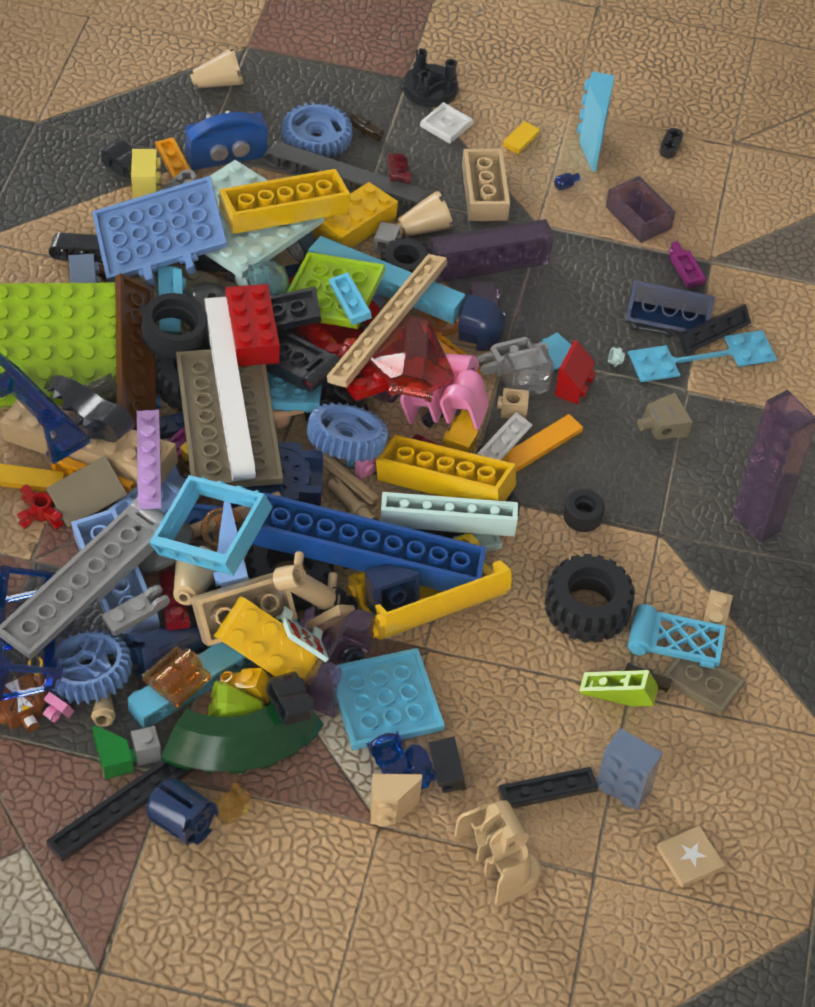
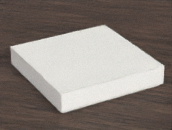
[420,102,473,144]

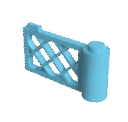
[628,604,726,669]

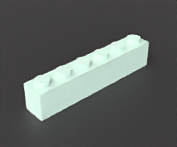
[380,492,518,537]

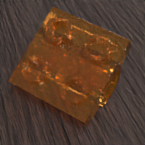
[142,646,211,708]

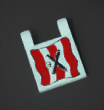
[276,606,329,662]

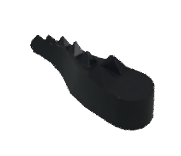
[44,375,135,443]

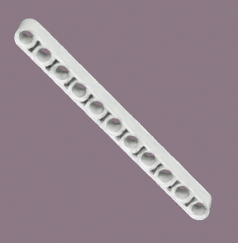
[204,296,256,482]

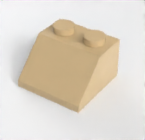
[370,774,422,827]

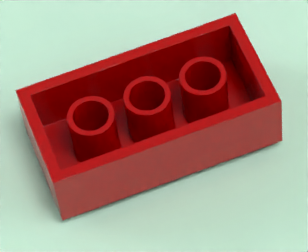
[225,284,280,367]

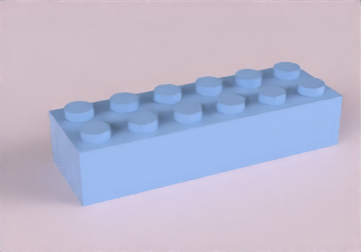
[71,508,160,641]

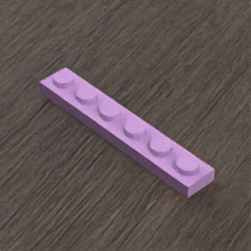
[137,410,162,510]

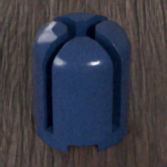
[146,779,219,847]

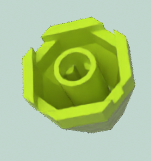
[208,680,266,717]

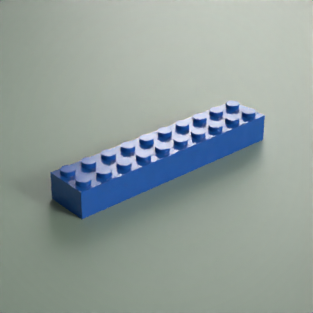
[252,492,486,591]

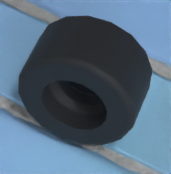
[563,489,605,532]

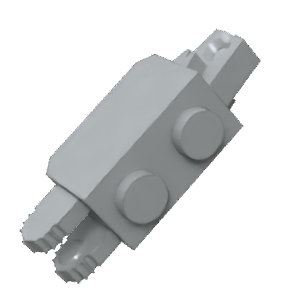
[477,337,549,377]

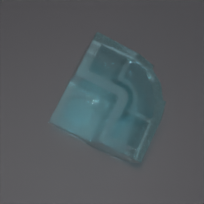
[246,261,290,296]

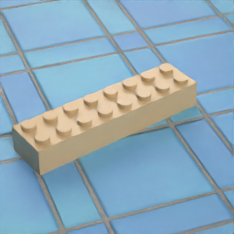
[0,393,178,485]

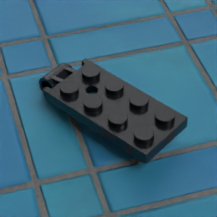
[270,286,322,331]

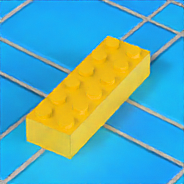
[219,169,350,234]
[376,435,516,501]

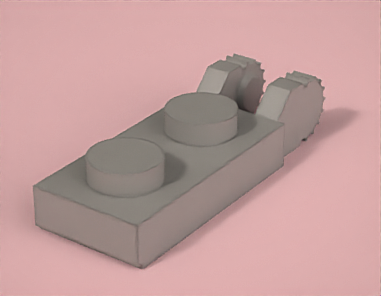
[102,585,170,636]

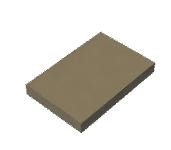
[46,455,128,527]
[663,646,746,717]

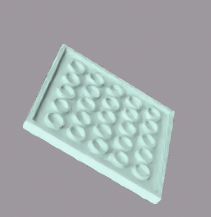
[205,160,325,279]

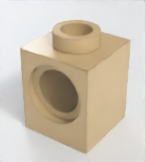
[497,388,529,419]

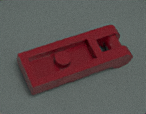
[386,153,411,184]

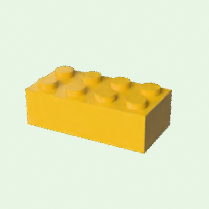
[313,182,398,248]
[214,596,318,680]

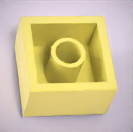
[131,149,161,199]

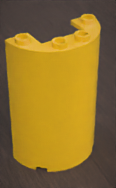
[347,533,512,640]

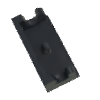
[429,737,467,793]

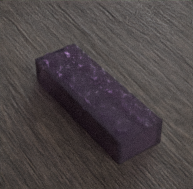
[429,219,554,283]

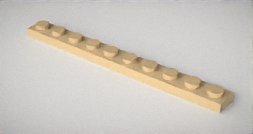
[327,254,447,388]

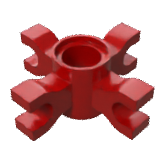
[17,484,64,530]

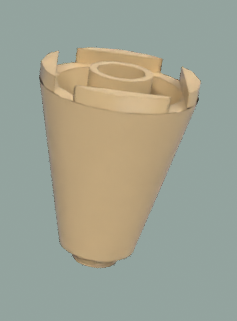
[190,47,244,88]
[395,191,453,237]
[173,545,217,605]

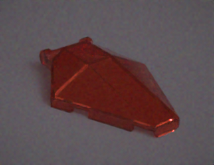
[369,315,455,402]

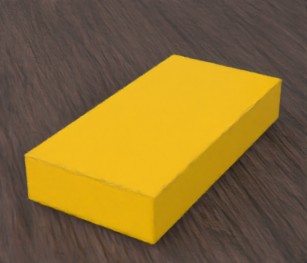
[503,121,540,154]

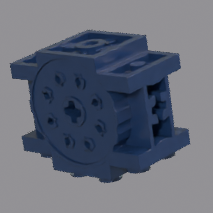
[231,442,323,508]

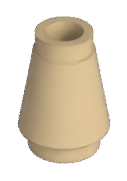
[91,693,116,727]

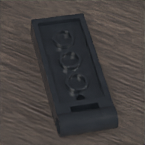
[265,330,340,392]

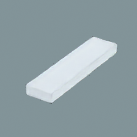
[477,412,532,460]

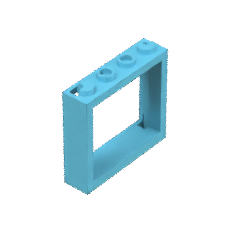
[149,475,272,576]

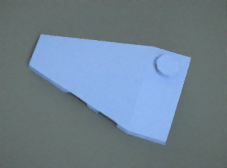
[213,501,249,588]

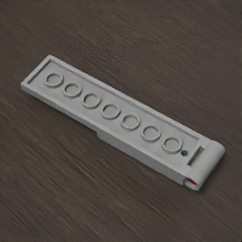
[0,497,166,660]

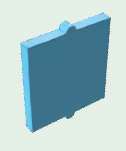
[540,332,571,372]

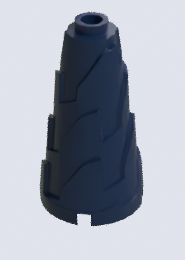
[125,623,207,679]

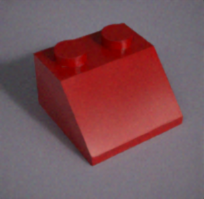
[554,340,596,404]

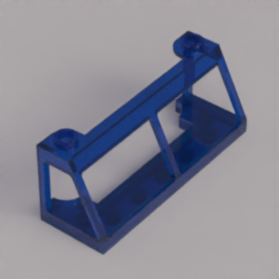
[0,352,90,464]
[0,565,63,701]

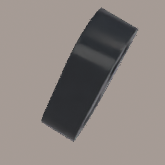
[659,128,683,159]

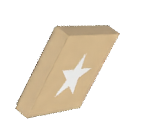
[656,826,725,888]

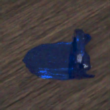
[367,731,408,774]
[401,744,436,790]

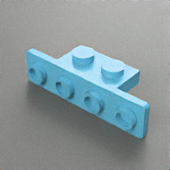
[158,266,186,334]

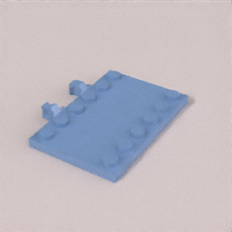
[92,176,229,286]

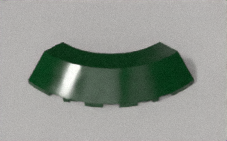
[161,703,324,774]

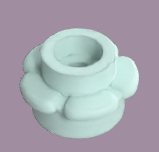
[608,347,625,367]

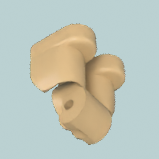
[455,800,541,906]

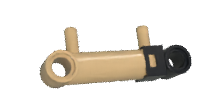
[273,552,358,619]

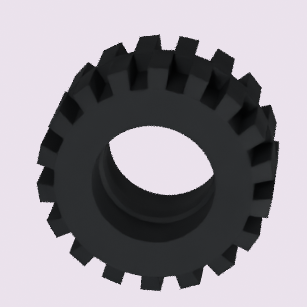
[381,237,431,273]

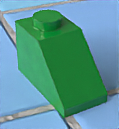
[92,726,137,780]

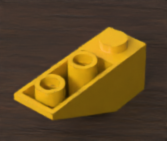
[442,409,478,453]

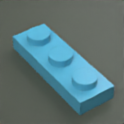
[329,272,372,325]

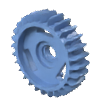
[282,102,352,158]
[306,402,388,463]
[43,629,132,705]

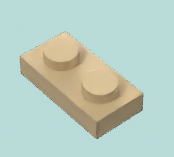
[703,590,733,635]

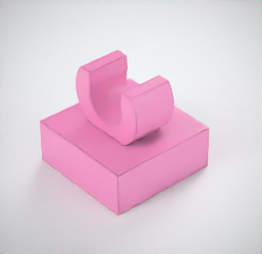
[43,692,74,723]

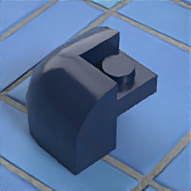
[458,294,506,351]

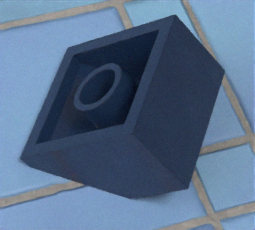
[365,564,420,615]

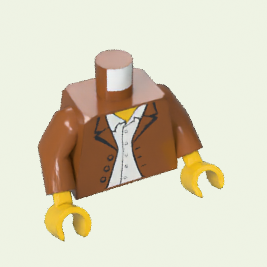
[0,657,48,732]

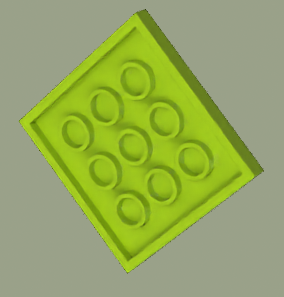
[287,252,386,329]

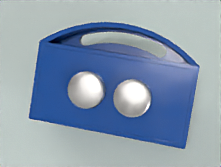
[185,111,267,170]

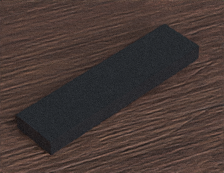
[678,304,751,354]
[498,767,598,809]

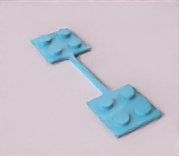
[627,330,777,383]

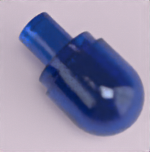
[554,173,581,190]

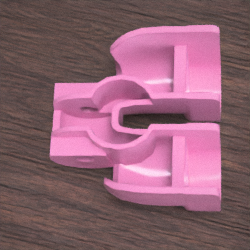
[400,353,488,430]

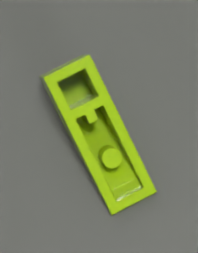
[579,670,658,707]

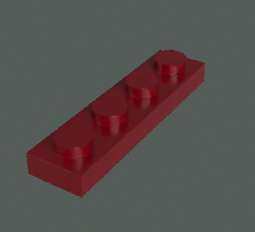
[159,570,190,630]

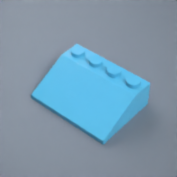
[577,71,615,172]

